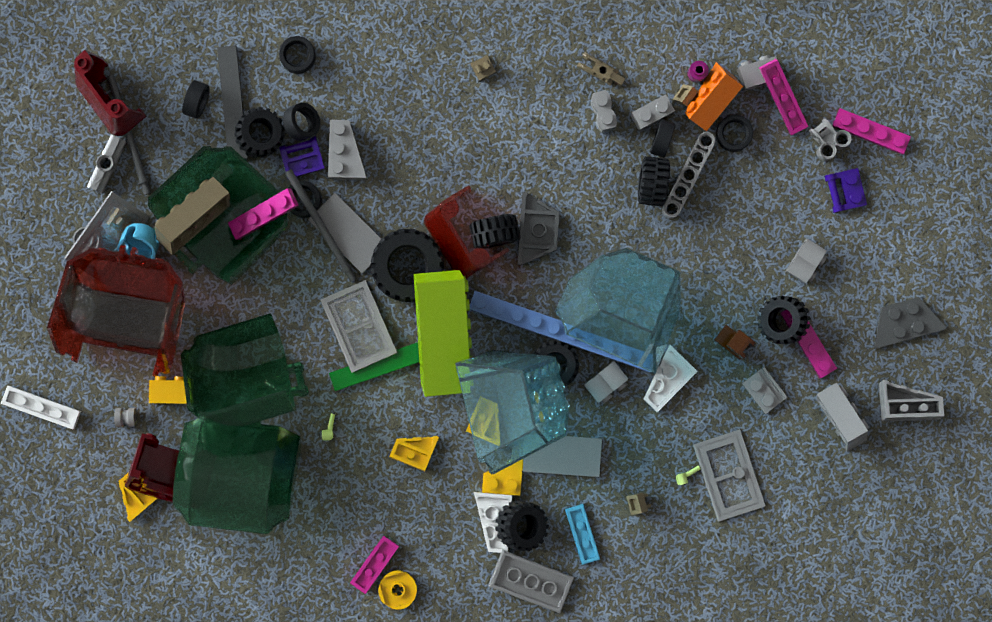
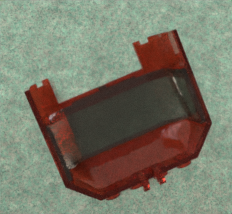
[47,245,186,377]

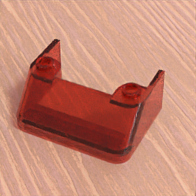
[424,185,510,279]

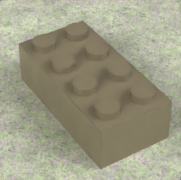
[155,177,230,255]

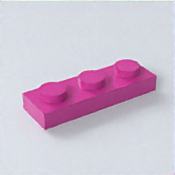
[350,535,399,594]

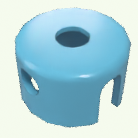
[117,223,160,266]

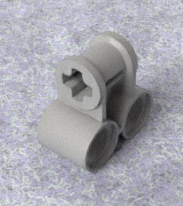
[809,118,852,161]

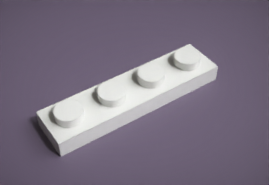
[1,385,81,429]

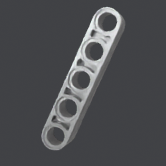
[662,132,715,219]

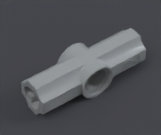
[87,135,127,194]

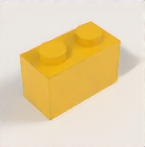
[149,376,191,404]

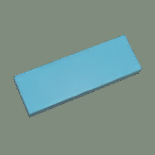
[565,504,600,565]

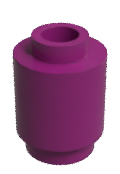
[688,61,709,83]

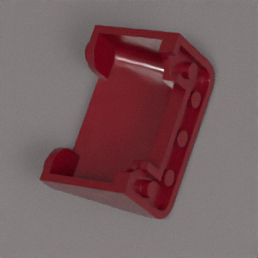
[74,50,147,137]
[125,433,217,509]

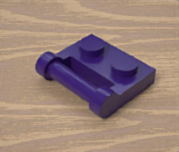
[279,136,325,178]
[824,168,867,213]

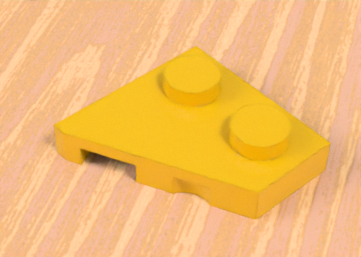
[482,458,523,496]
[118,472,158,522]

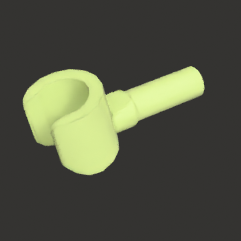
[322,414,335,440]
[676,465,701,485]

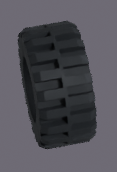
[371,229,444,302]

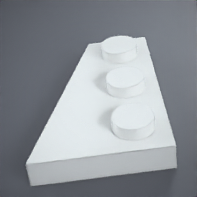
[643,345,698,412]
[474,492,512,553]

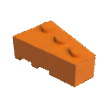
[685,62,743,131]

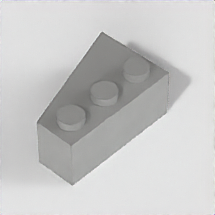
[328,120,368,181]
[879,380,944,422]
[817,383,869,452]

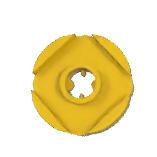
[378,570,417,610]

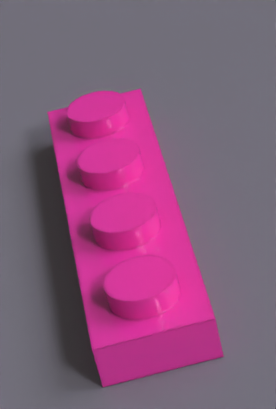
[759,59,809,135]
[832,108,911,155]
[228,188,299,240]
[780,309,837,378]

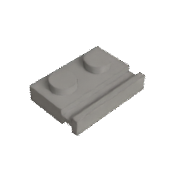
[741,367,788,414]

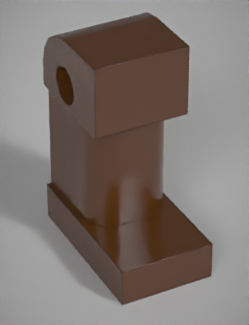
[714,325,756,360]

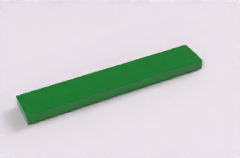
[329,342,419,391]

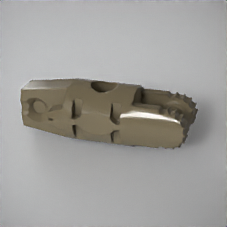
[577,52,625,87]

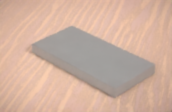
[308,193,381,274]
[523,433,602,477]
[488,550,574,613]

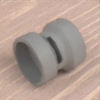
[114,408,137,427]

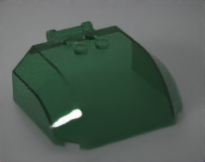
[148,146,288,285]
[180,313,309,426]
[173,406,301,534]

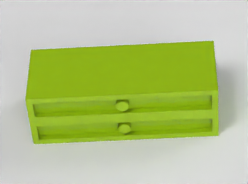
[414,270,474,397]

